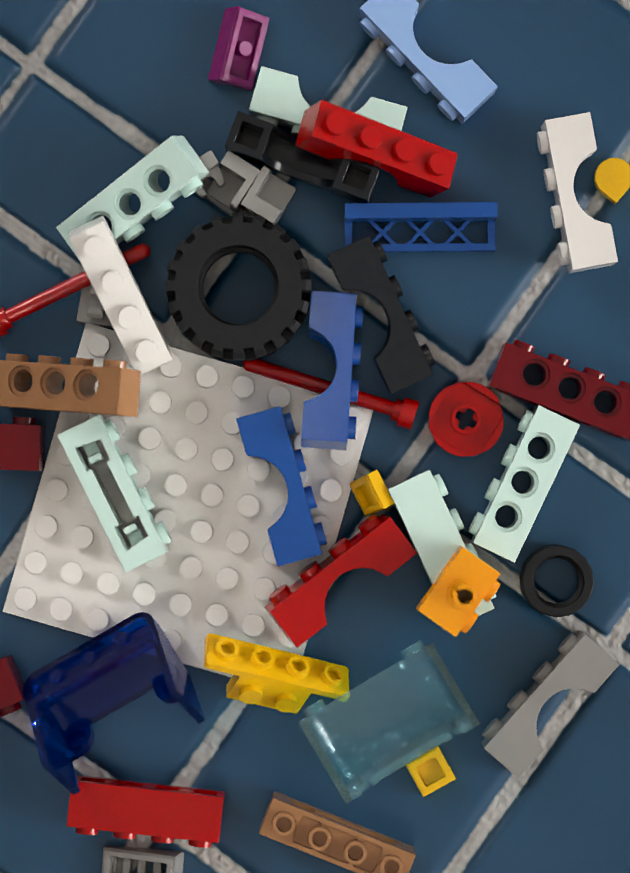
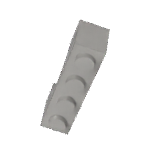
[481,631,620,778]

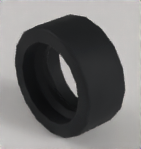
[519,544,594,618]

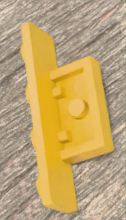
[204,633,349,714]

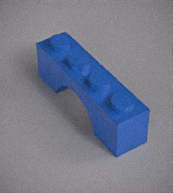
[301,291,363,450]
[236,406,327,567]

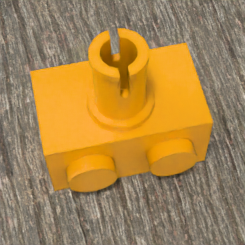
[416,545,501,637]

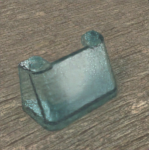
[298,640,480,804]

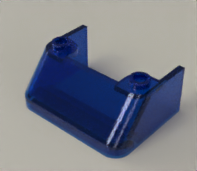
[23,612,205,795]

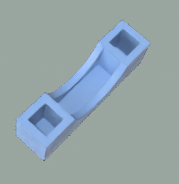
[359,0,498,124]

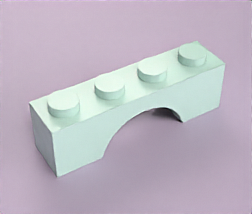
[249,66,408,136]

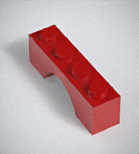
[295,100,458,198]
[264,514,417,648]

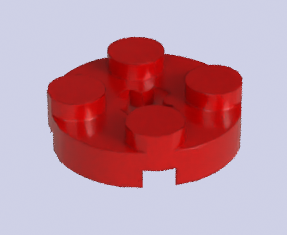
[428,382,504,457]

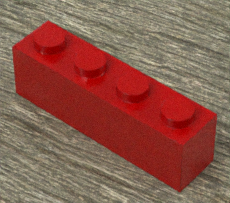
[66,775,225,848]

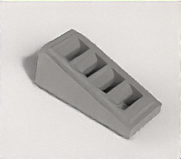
[102,846,184,873]

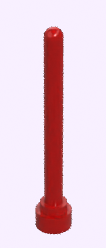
[0,243,151,337]
[243,359,420,430]

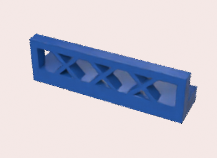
[344,202,497,253]

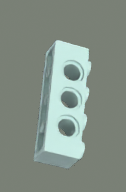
[56,135,210,261]
[468,405,580,563]

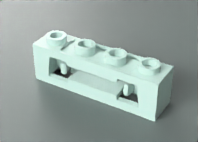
[57,415,172,573]

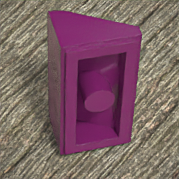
[208,6,270,91]

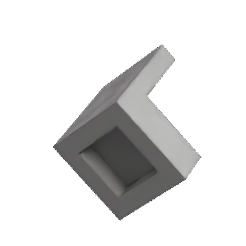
[207,150,260,213]
[241,166,296,225]

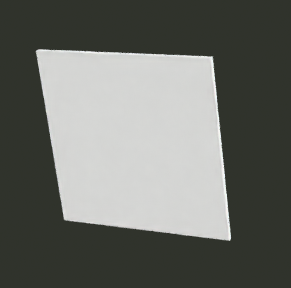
[3,324,373,677]

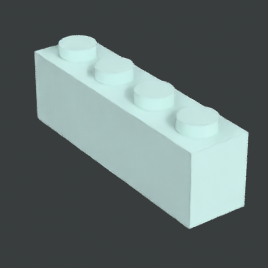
[388,470,497,616]

